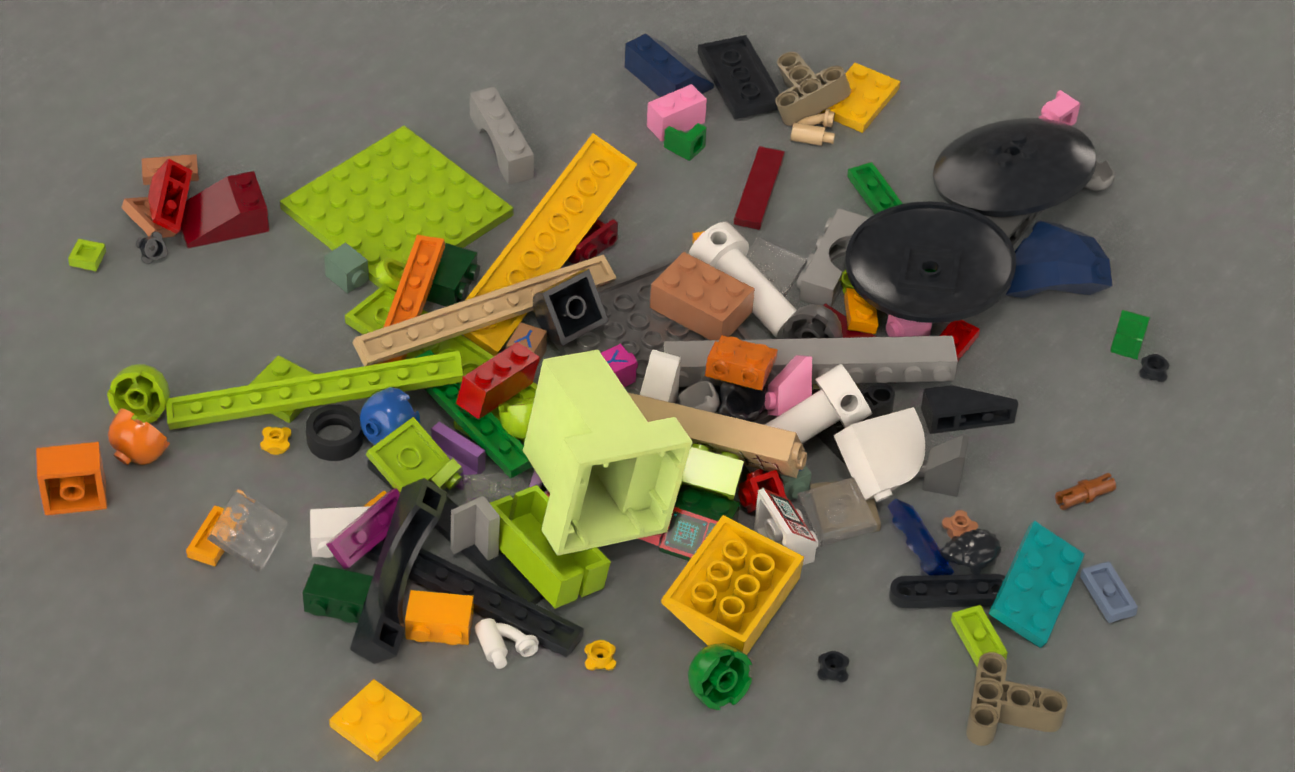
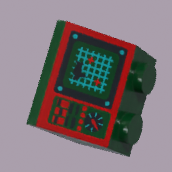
[659,484,740,561]

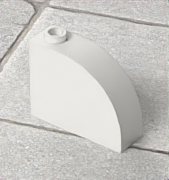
[834,407,925,502]

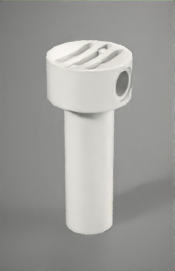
[689,222,797,339]
[746,364,872,473]

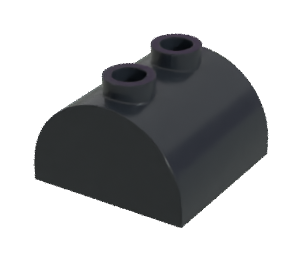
[533,269,609,346]

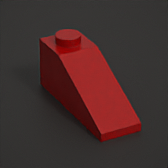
[148,158,193,234]

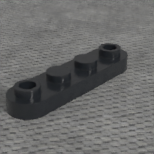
[889,574,1006,608]

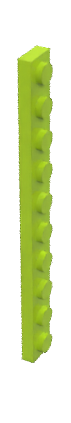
[166,351,464,430]

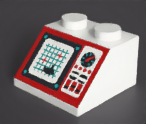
[754,488,818,565]

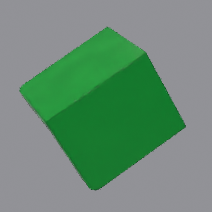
[664,123,707,161]
[1110,310,1150,360]

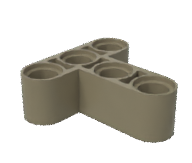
[775,51,851,126]
[966,652,1068,746]

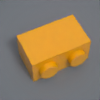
[405,590,474,645]

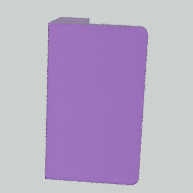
[431,422,485,490]

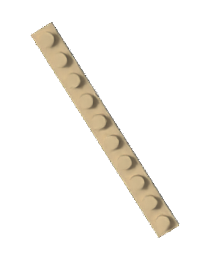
[352,254,616,366]

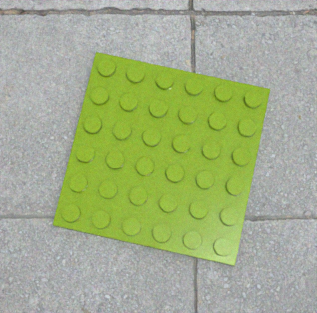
[280,125,514,292]

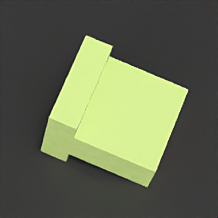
[523,350,692,556]

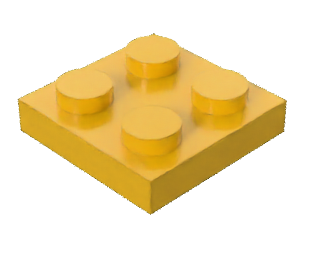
[329,679,422,762]

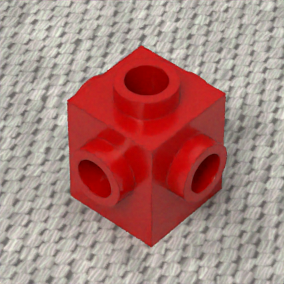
[738,469,787,513]

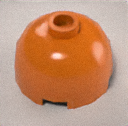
[108,409,170,466]

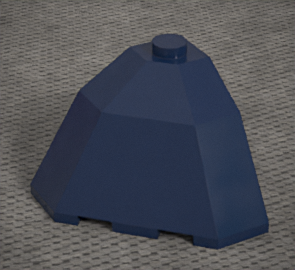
[1005,221,1113,298]

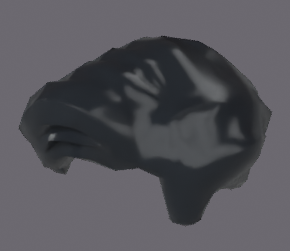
[716,381,766,422]
[940,528,1001,574]

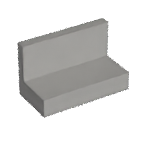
[450,496,500,560]

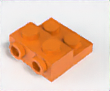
[705,335,778,391]

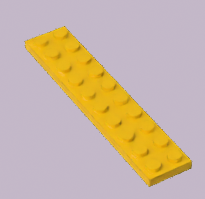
[463,133,637,356]

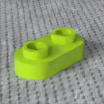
[376,257,406,290]

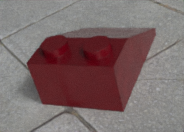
[180,171,269,249]

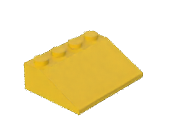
[661,515,804,655]

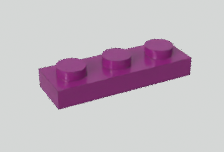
[326,488,400,569]

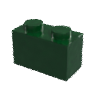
[426,243,480,307]
[302,564,373,623]

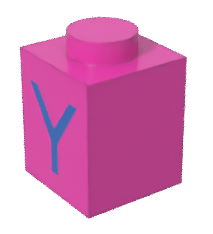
[601,344,638,387]

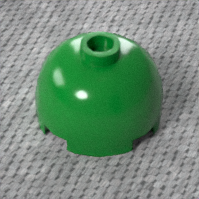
[688,643,752,710]

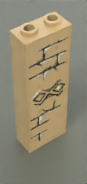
[628,393,807,478]

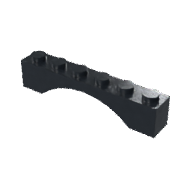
[350,478,448,664]

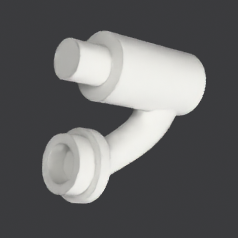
[475,618,539,669]

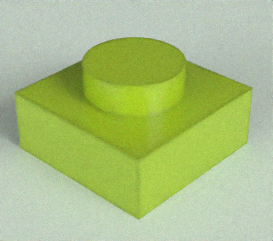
[68,239,106,271]
[431,458,463,490]

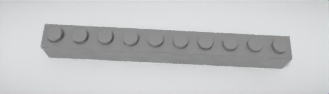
[663,336,958,387]

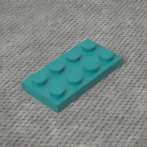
[989,520,1085,648]

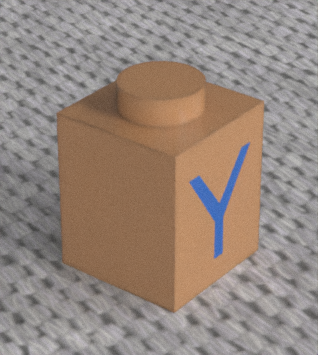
[506,322,547,364]

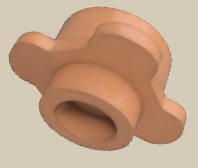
[942,510,978,539]

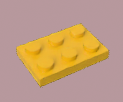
[818,62,901,133]

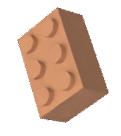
[650,252,755,340]

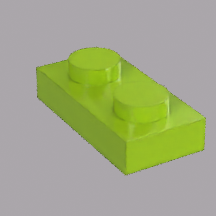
[951,605,1008,666]

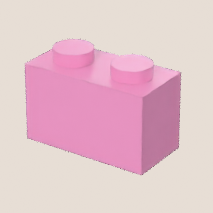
[647,84,707,142]

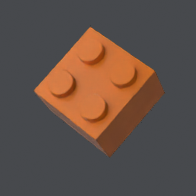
[36,442,107,516]

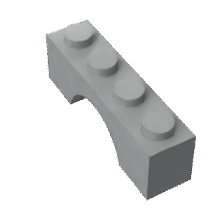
[470,87,534,185]
[797,208,869,307]

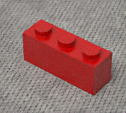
[456,342,540,419]

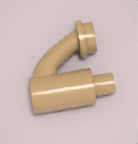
[791,109,835,146]

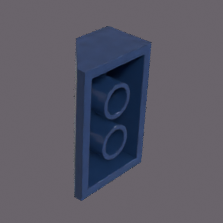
[624,33,714,97]

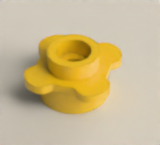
[260,427,292,455]
[584,640,616,671]

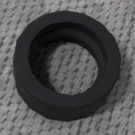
[306,404,363,461]

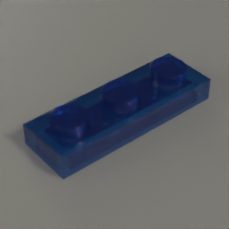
[887,498,954,575]

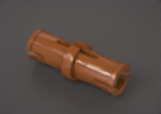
[1055,473,1116,510]

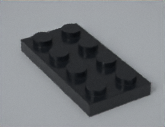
[698,35,780,119]

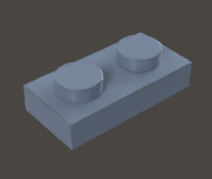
[1080,561,1138,623]

